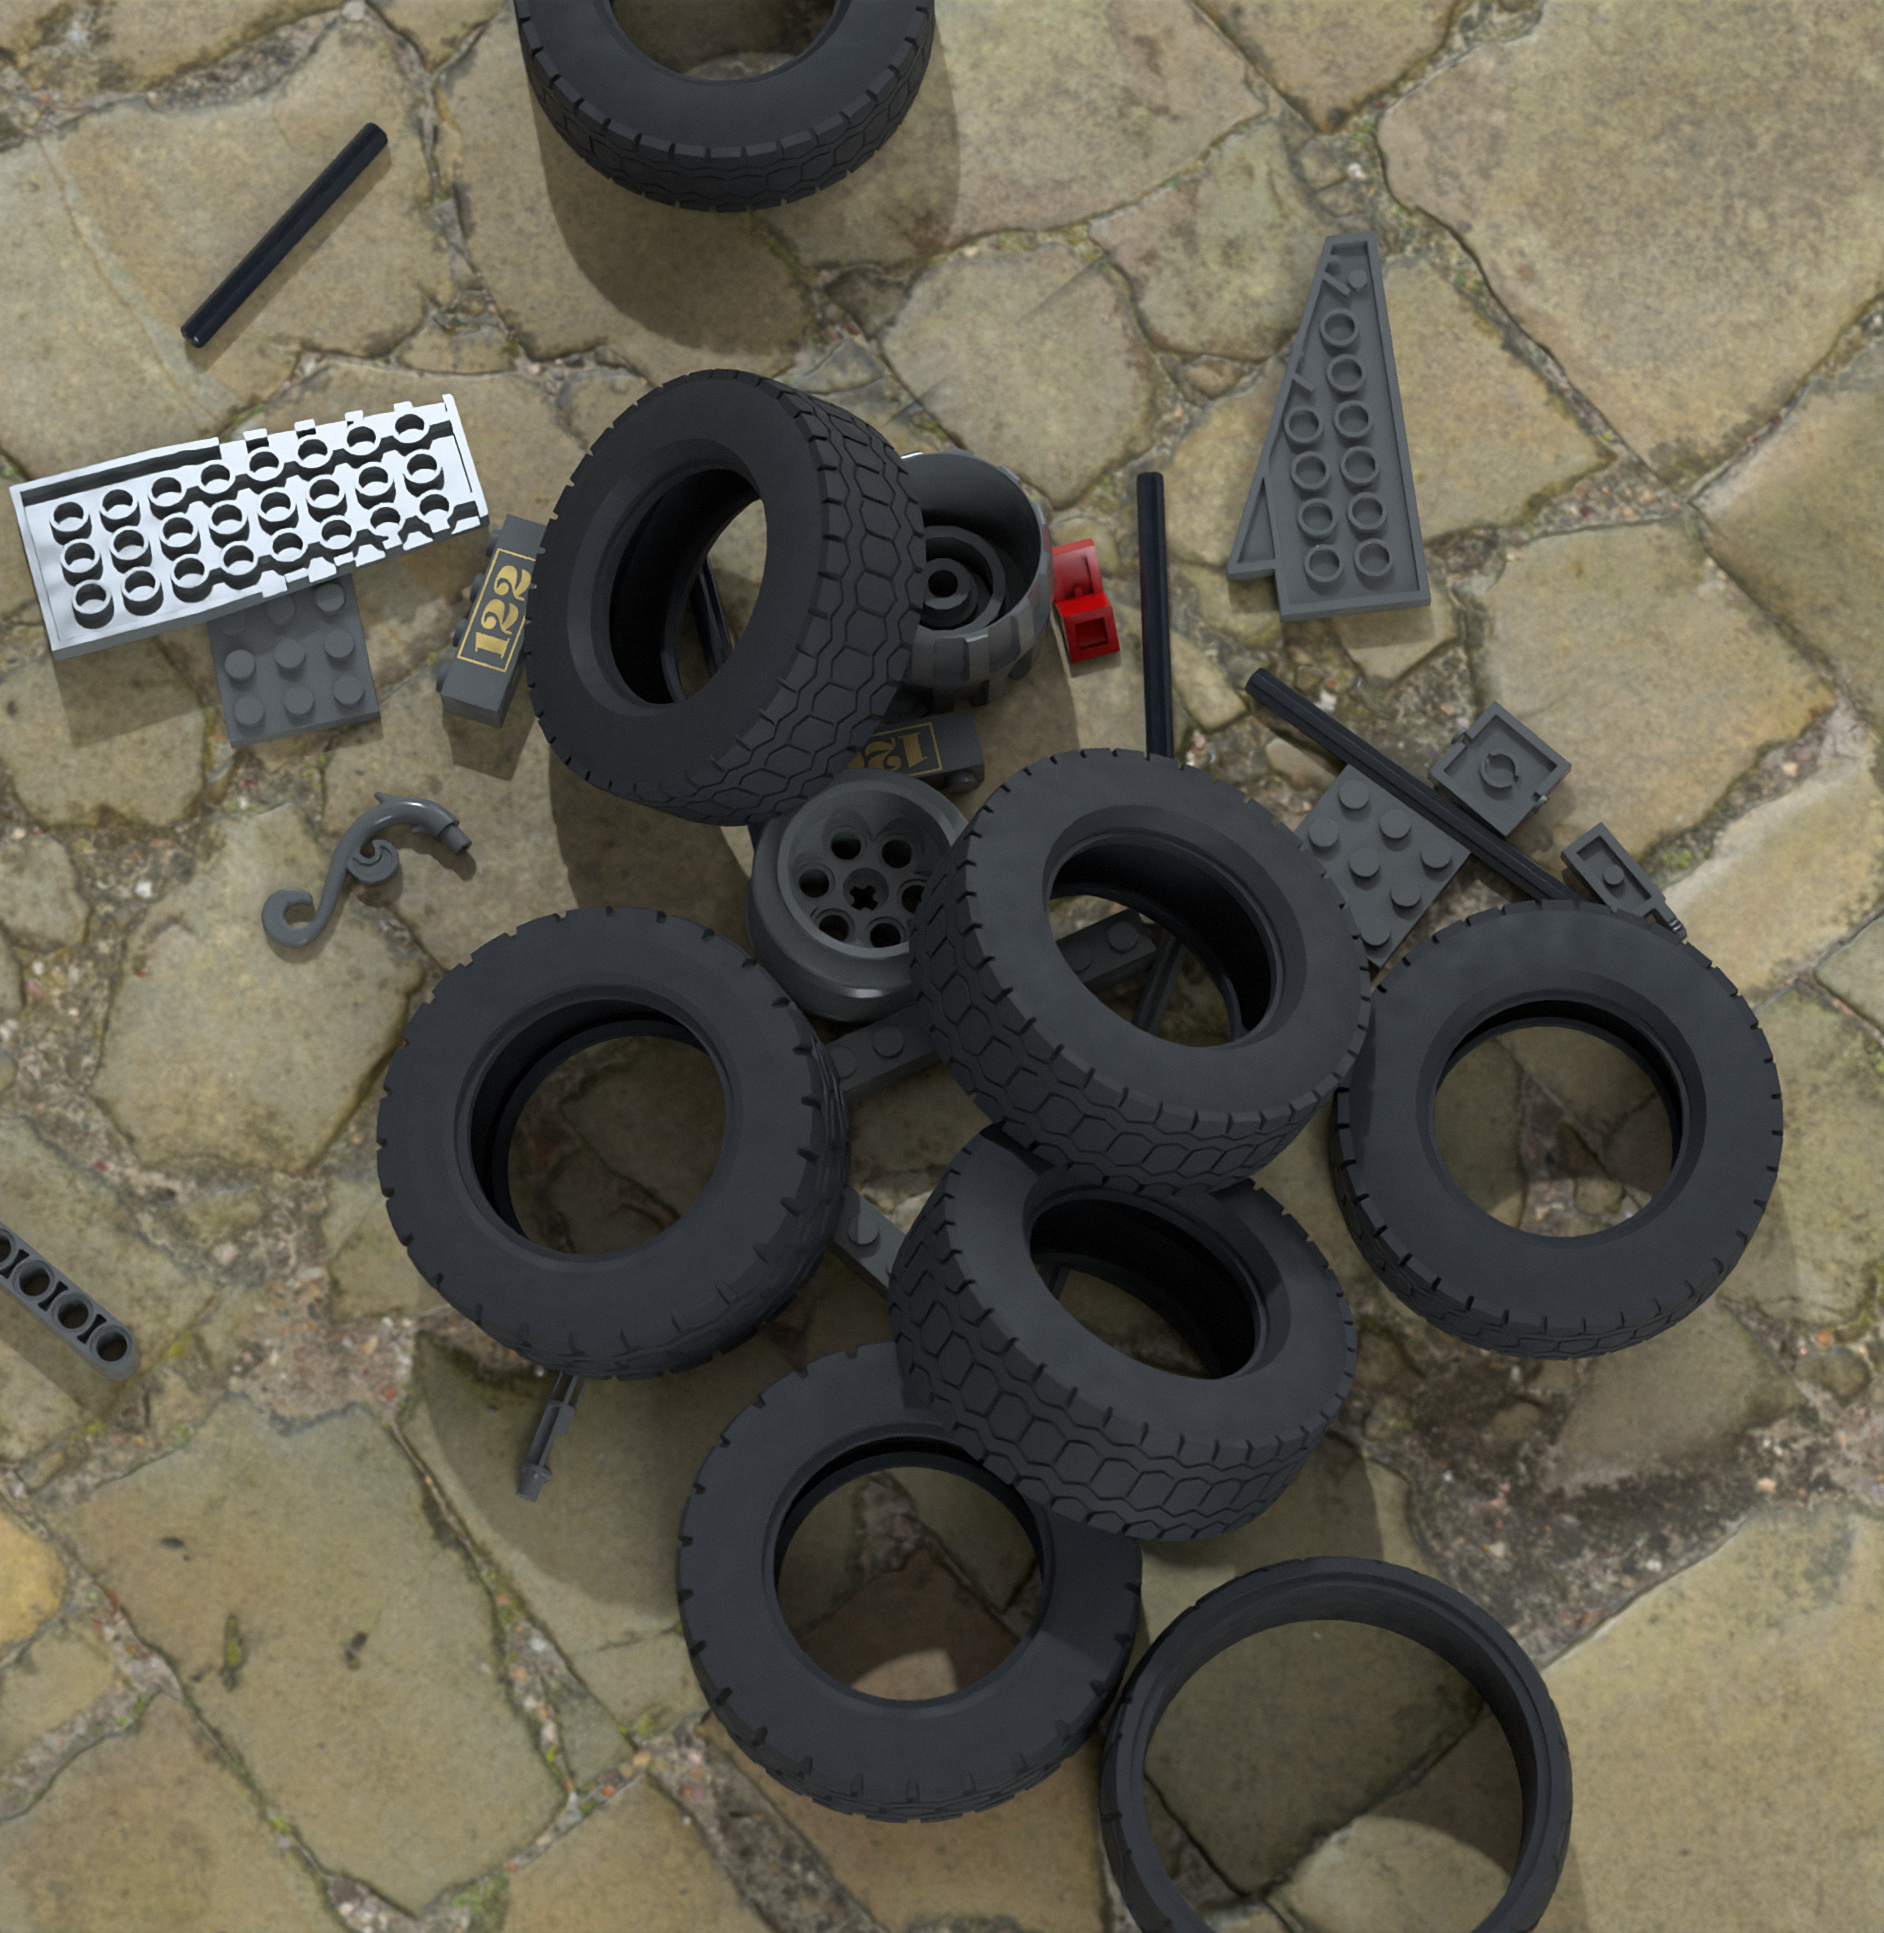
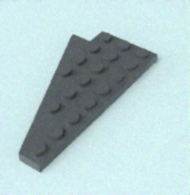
[1226,231,1431,623]

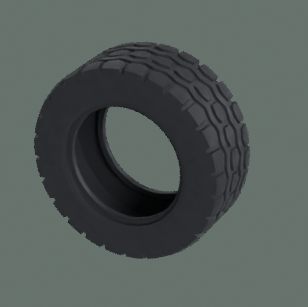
[376,906,852,1381]
[675,1340,1143,1823]

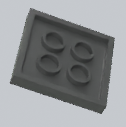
[206,573,381,749]
[1293,763,1471,974]

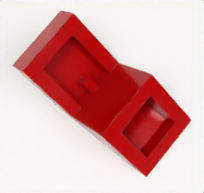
[1052,538,1120,663]

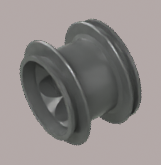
[744,767,968,1027]

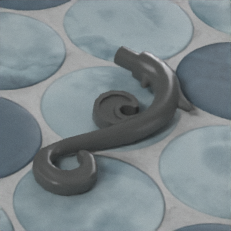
[261,791,472,948]

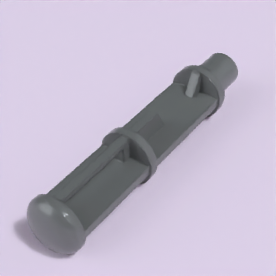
[516,1369,588,1502]

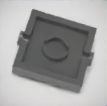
[1427,701,1572,842]

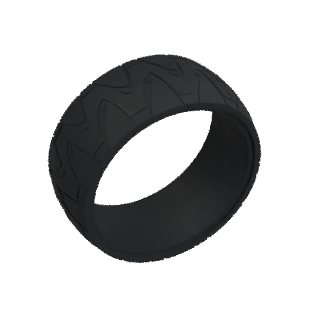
[1099,1556,1573,1933]

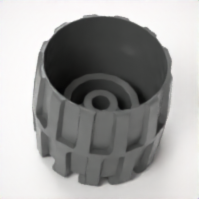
[891,448,1055,713]

